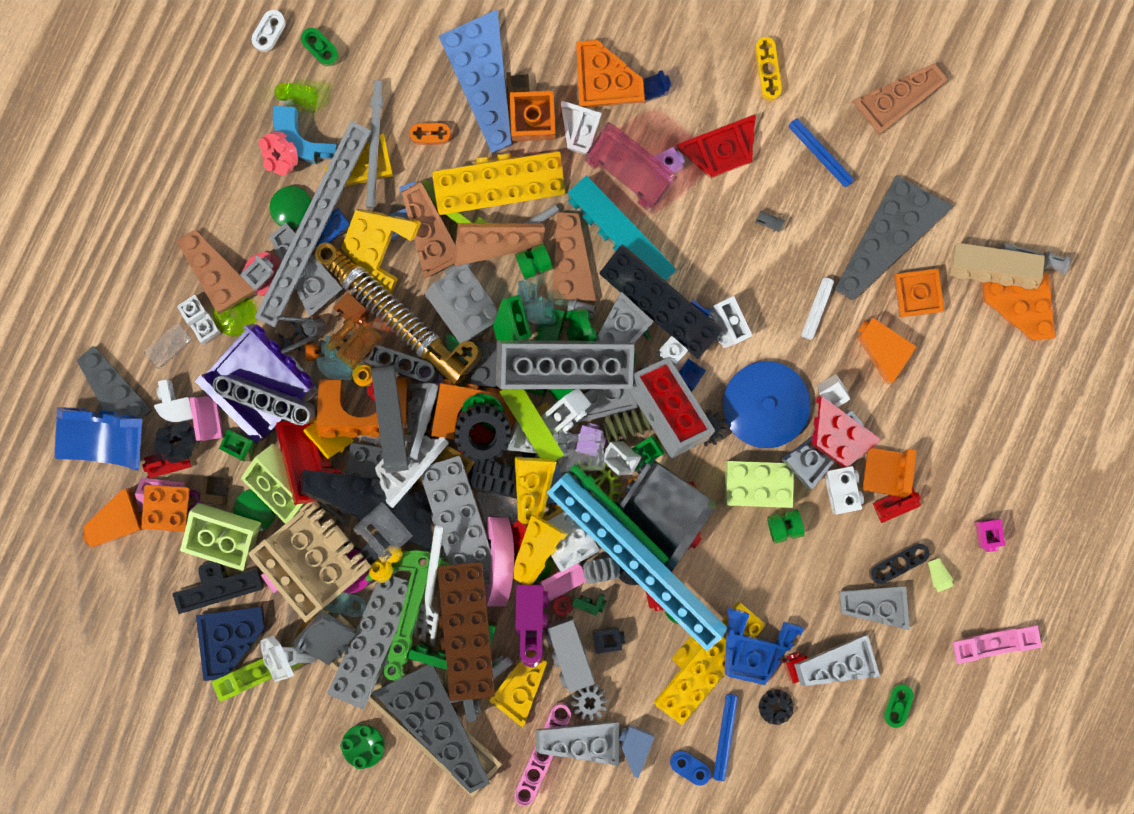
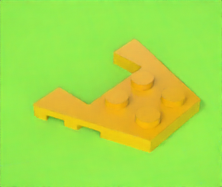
[341,209,421,297]

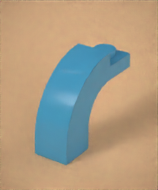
[273,106,338,164]

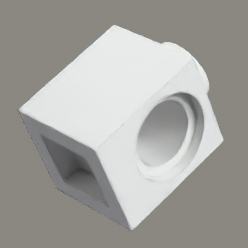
[817,374,850,407]

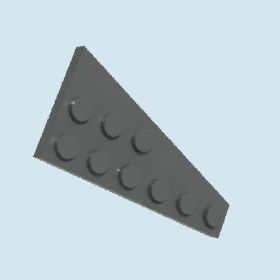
[834,175,953,300]
[372,664,490,793]

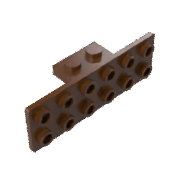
[438,562,495,701]

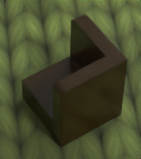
[506,72,530,100]
[200,476,230,505]

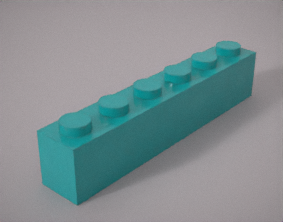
[567,175,677,281]

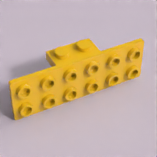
[432,151,565,215]
[654,602,766,725]

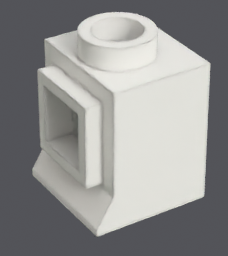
[656,336,688,366]
[602,441,642,475]

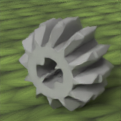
[583,557,620,584]
[571,684,608,721]

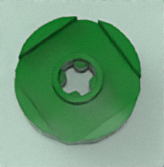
[565,308,597,341]

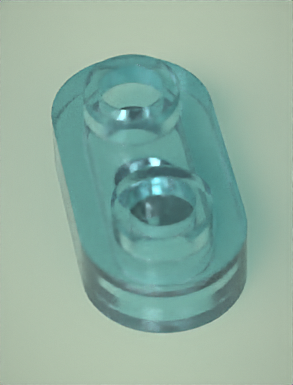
[324,592,367,617]

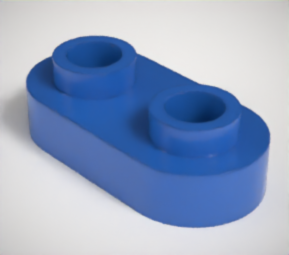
[670,750,711,786]

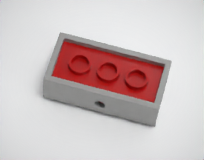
[629,357,715,459]

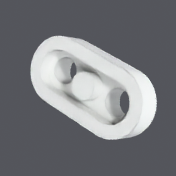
[252,10,286,52]

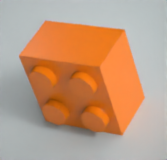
[510,91,556,141]

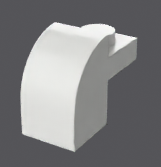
[154,380,193,422]

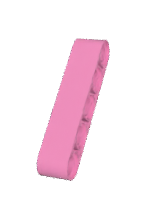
[514,701,571,806]

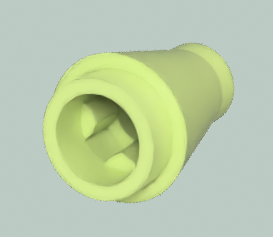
[928,558,954,592]

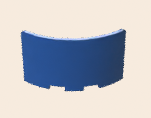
[54,407,142,470]

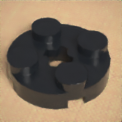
[154,422,200,463]

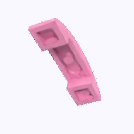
[485,517,514,606]
[952,625,1042,664]

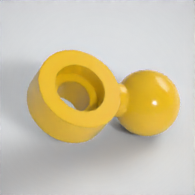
[369,545,403,583]

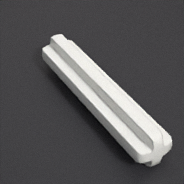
[801,277,834,340]

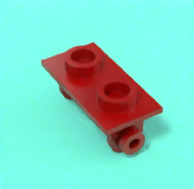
[142,454,191,479]
[872,486,921,523]

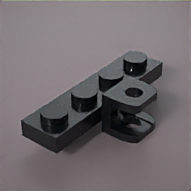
[172,560,264,614]

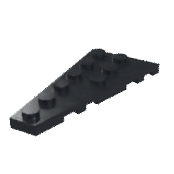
[301,470,431,551]

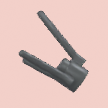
[277,316,327,354]

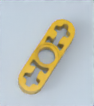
[755,37,782,101]

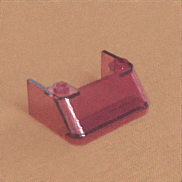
[585,122,677,214]

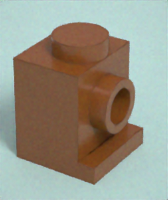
[333,292,370,326]

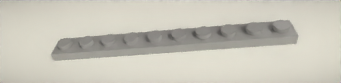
[254,121,371,328]

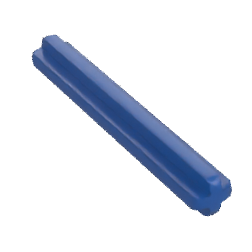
[789,118,854,187]
[713,693,738,781]

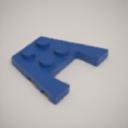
[724,608,804,685]

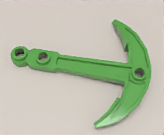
[365,550,450,681]

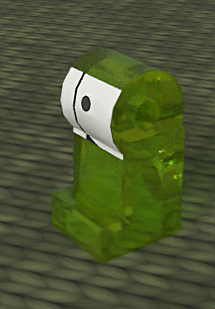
[274,83,318,113]

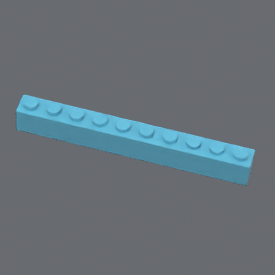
[547,471,727,651]

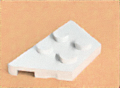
[375,434,449,508]

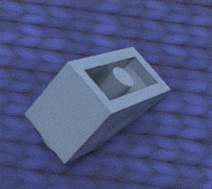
[619,724,654,778]

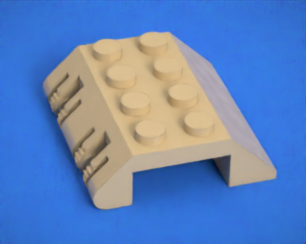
[248,502,372,623]

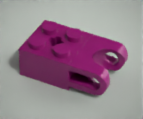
[515,585,548,668]

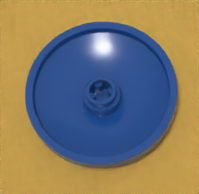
[722,361,810,448]

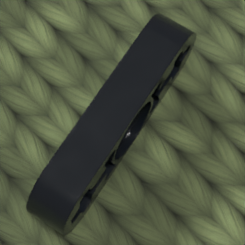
[869,543,930,584]

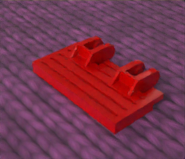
[275,418,342,505]

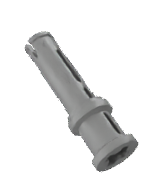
[1002,243,1070,275]

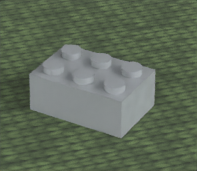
[424,264,499,343]
[545,616,595,693]

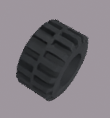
[455,403,511,463]
[470,460,517,499]

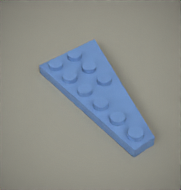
[439,10,512,154]

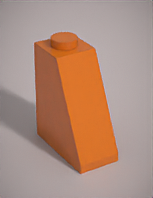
[857,318,917,384]
[83,488,145,548]

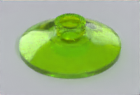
[213,298,257,337]

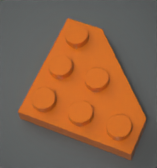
[576,40,645,108]
[982,273,1055,341]

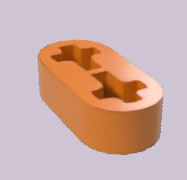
[409,123,451,145]

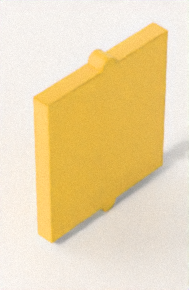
[303,419,354,460]

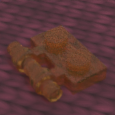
[326,313,382,370]

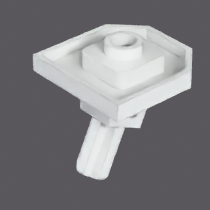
[260,636,316,682]

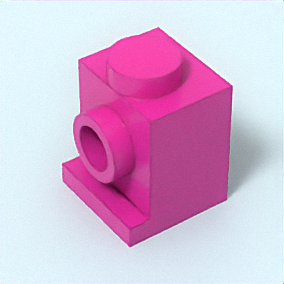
[974,519,1006,552]

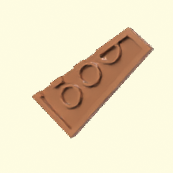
[852,63,948,135]
[402,181,456,279]
[553,212,596,302]
[454,223,545,266]
[176,230,256,314]

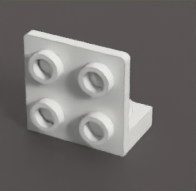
[547,511,600,572]

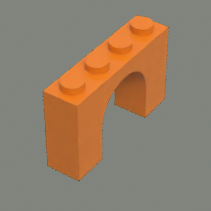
[316,378,409,438]
[429,380,517,439]

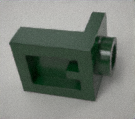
[572,593,607,616]

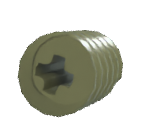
[603,408,651,443]

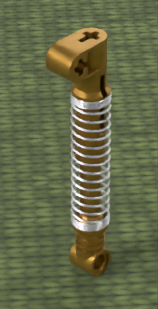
[315,242,482,385]

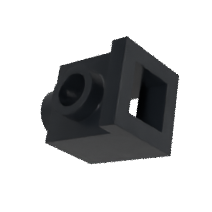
[592,627,626,654]

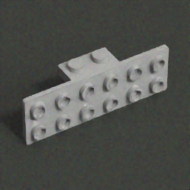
[421,456,491,585]
[327,575,409,709]

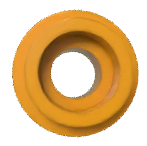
[352,365,373,386]

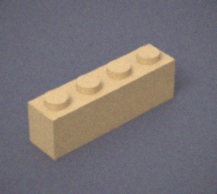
[949,243,1045,289]

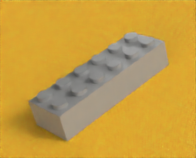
[496,340,634,389]

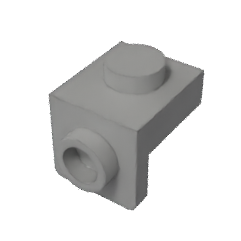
[240,255,275,292]

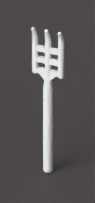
[413,525,443,648]

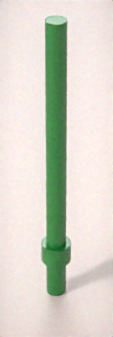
[569,464,669,564]

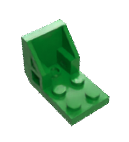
[407,621,498,670]

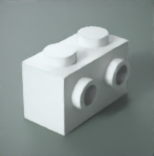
[707,296,752,348]
[541,389,591,436]
[824,466,864,515]

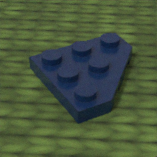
[196,606,265,681]

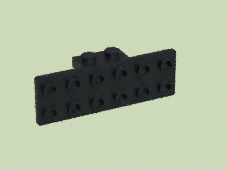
[599,244,722,359]

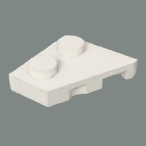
[561,101,602,156]

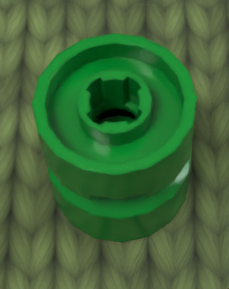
[515,243,553,280]
[767,509,805,544]

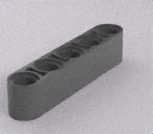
[334,334,439,383]
[371,365,409,474]
[213,374,317,425]

